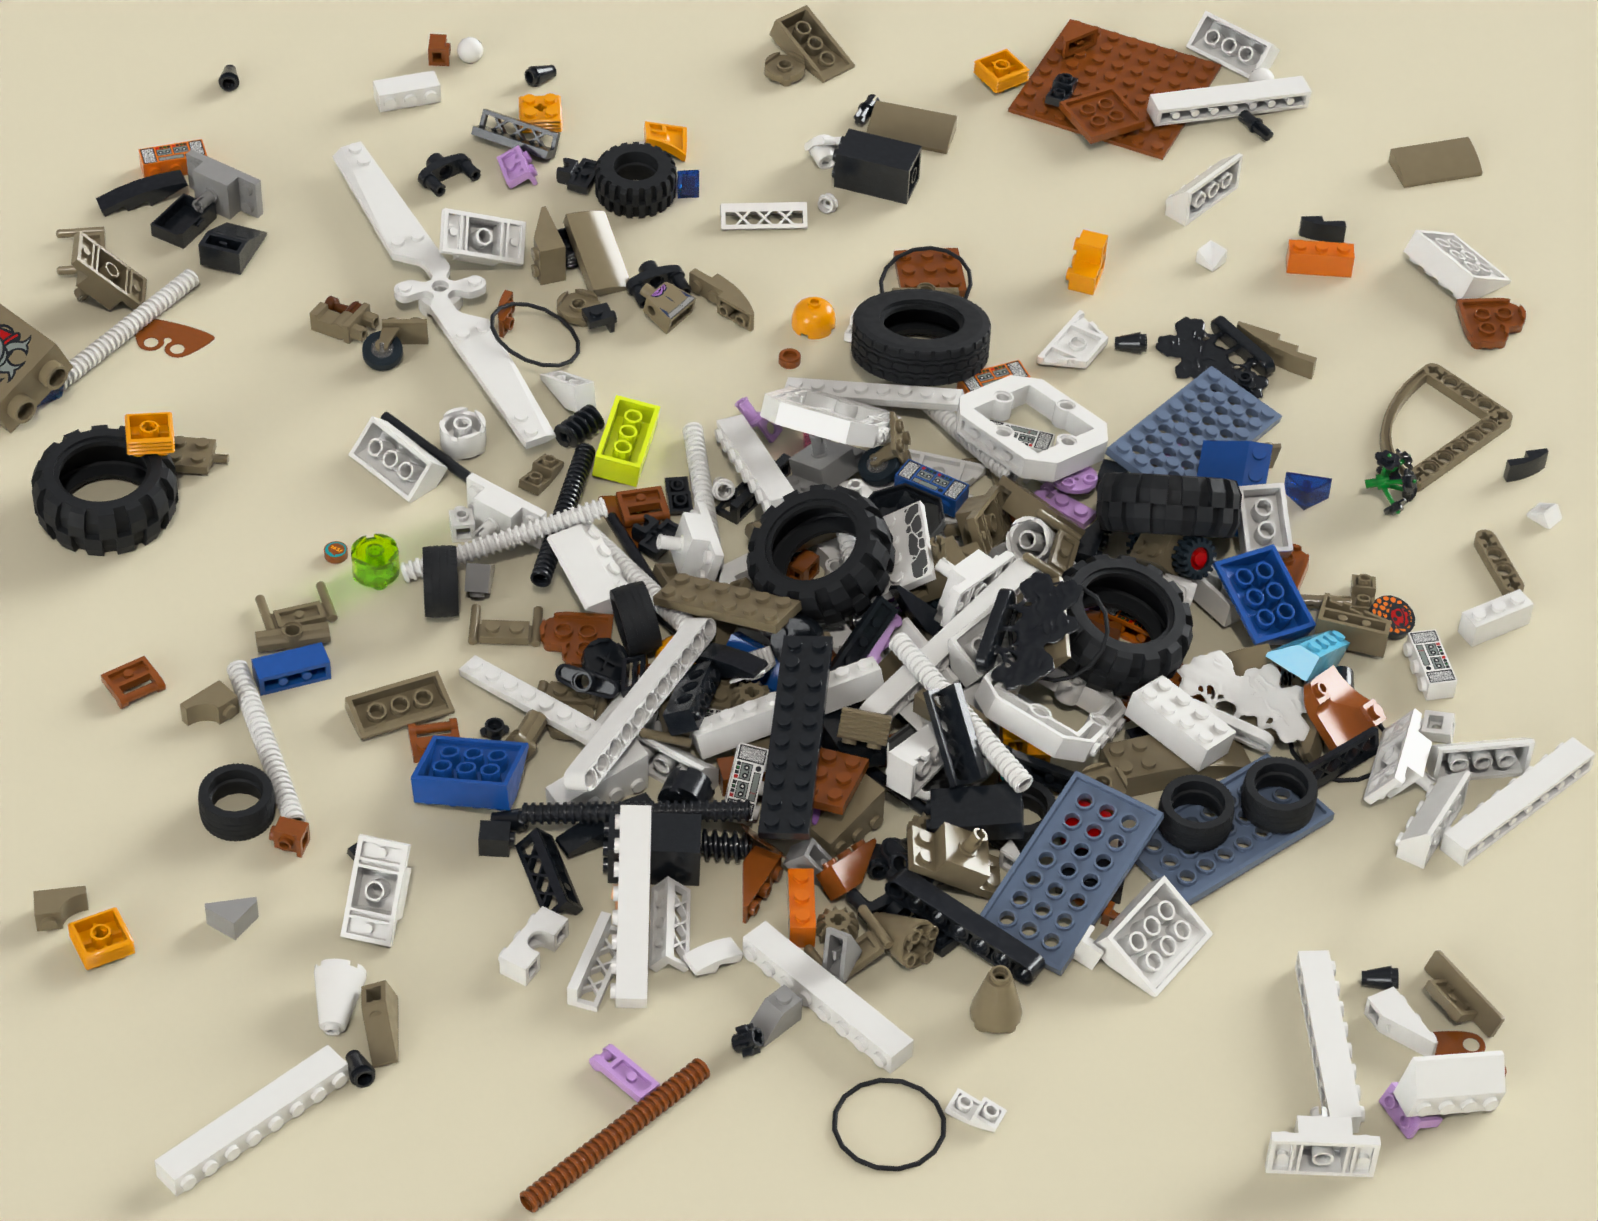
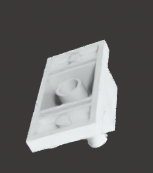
[439,208,526,266]
[466,473,547,551]
[656,501,724,581]
[935,549,1015,627]
[1363,708,1435,805]
[340,834,411,947]
[1265,1106,1381,1177]

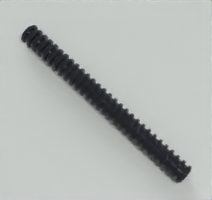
[530,443,596,587]
[522,799,751,825]

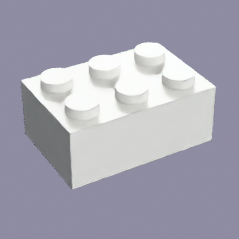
[1238,483,1293,558]

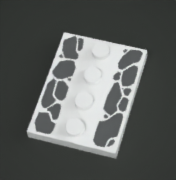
[870,501,936,603]

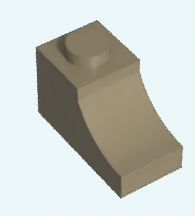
[180,680,239,726]
[33,886,89,931]

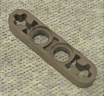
[1474,529,1524,595]

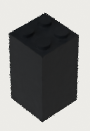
[832,129,922,204]
[603,811,702,886]

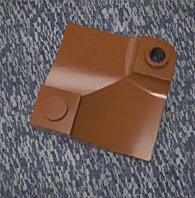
[1303,665,1387,751]

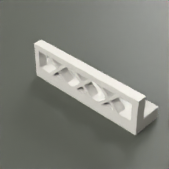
[720,202,808,230]
[649,876,691,973]
[567,911,617,1012]

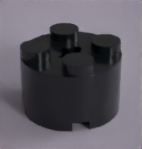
[770,614,824,663]
[658,767,715,803]

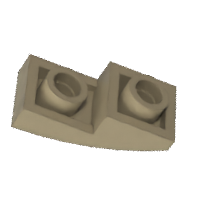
[518,454,564,496]
[1351,574,1376,613]

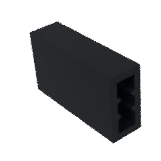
[821,703,887,768]
[926,784,1024,841]

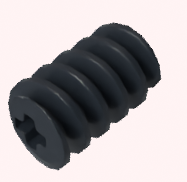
[554,404,605,448]
[701,828,753,863]

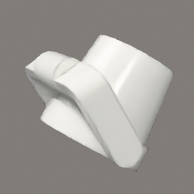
[804,134,841,170]

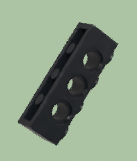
[662,660,721,736]

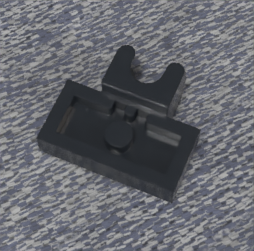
[556,158,597,194]
[631,514,679,560]

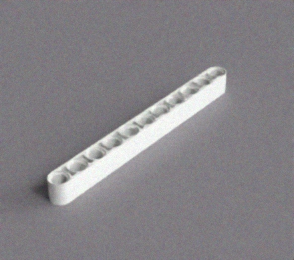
[859,558,1040,719]
[564,618,716,791]

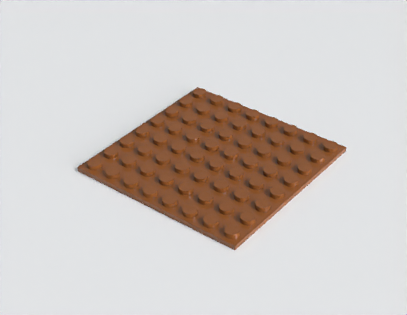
[1008,19,1222,160]

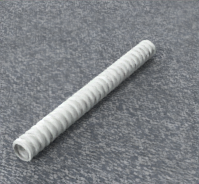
[58,269,199,391]
[890,381,1019,481]
[683,422,724,579]
[400,497,608,583]
[572,521,693,631]
[889,632,1033,793]
[227,660,306,822]

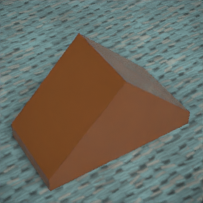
[1062,23,1098,58]

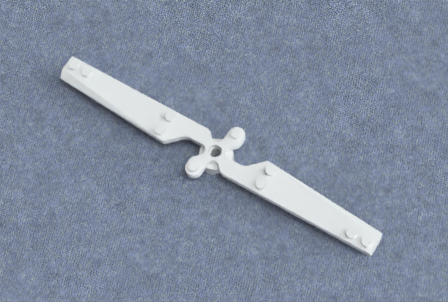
[333,141,556,449]

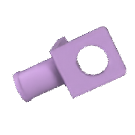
[735,397,783,443]

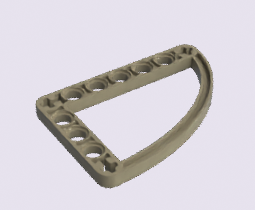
[1380,363,1513,492]

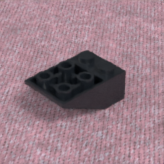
[198,222,267,275]

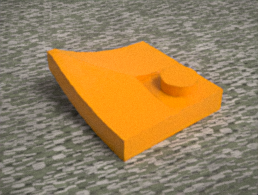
[644,121,687,162]

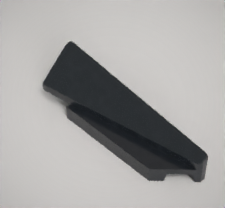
[981,742,1074,793]

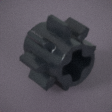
[731,1023,764,1057]

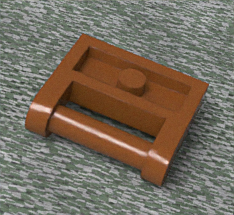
[616,486,670,528]
[101,656,166,709]
[407,718,460,763]

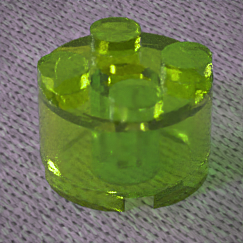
[351,534,400,590]

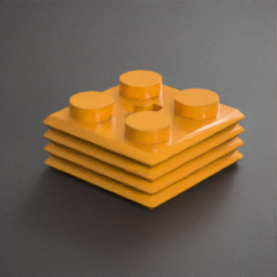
[973,49,1030,93]
[519,93,563,133]
[125,412,175,457]
[68,907,135,970]

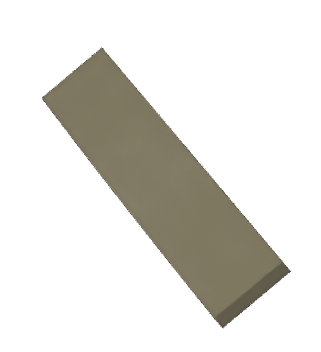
[1237,321,1317,379]

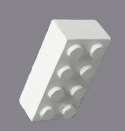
[1124,675,1236,772]

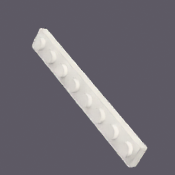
[784,377,964,411]
[459,655,603,745]

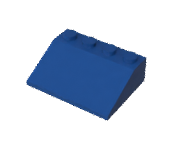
[1197,440,1273,537]
[1213,544,1316,646]
[411,735,529,811]

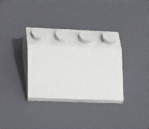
[1403,230,1512,299]
[1093,875,1213,998]

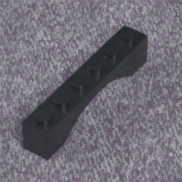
[1075,459,1129,563]

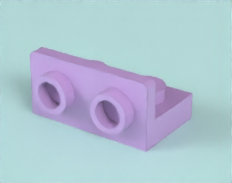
[497,145,538,189]
[1379,1082,1443,1139]

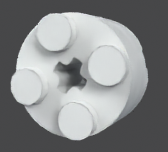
[439,407,486,461]

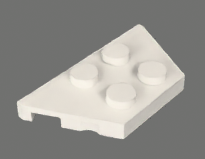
[1037,310,1108,369]
[908,449,986,486]

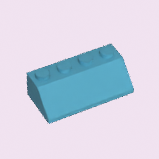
[1266,630,1350,682]

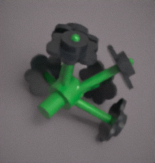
[1365,448,1417,515]

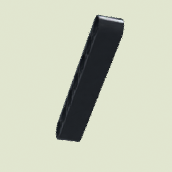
[884,868,1045,984]

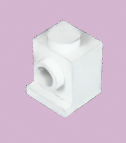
[449,506,475,543]
[1418,710,1456,744]

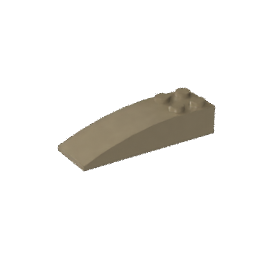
[1098,735,1251,797]

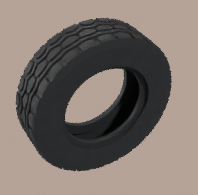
[851,289,991,386]

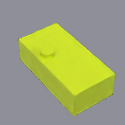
[592,395,660,487]

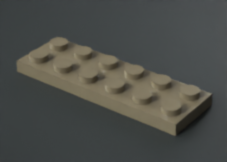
[653,573,802,634]

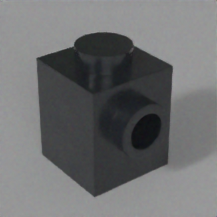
[478,820,516,857]

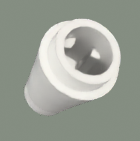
[712,477,735,501]

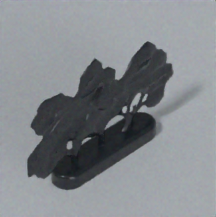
[1156,316,1275,398]
[976,573,1082,690]

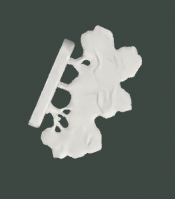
[1177,650,1310,752]

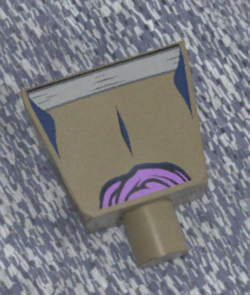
[640,282,696,334]

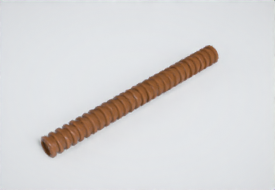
[520,1058,710,1213]

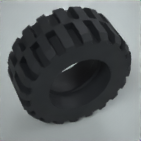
[595,142,677,219]

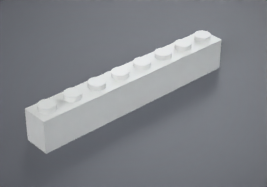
[1147,76,1312,126]
[714,414,795,512]
[691,656,884,760]
[1440,737,1595,867]
[610,805,651,1008]
[742,921,914,1074]
[1295,950,1365,1133]
[155,1045,349,1197]

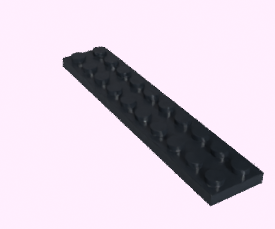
[758,635,833,840]

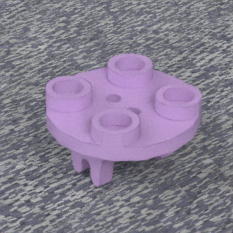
[1053,466,1098,496]

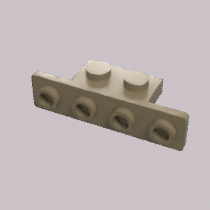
[1424,950,1505,1037]

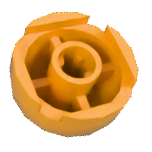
[791,297,836,339]

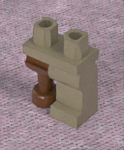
[309,296,379,344]

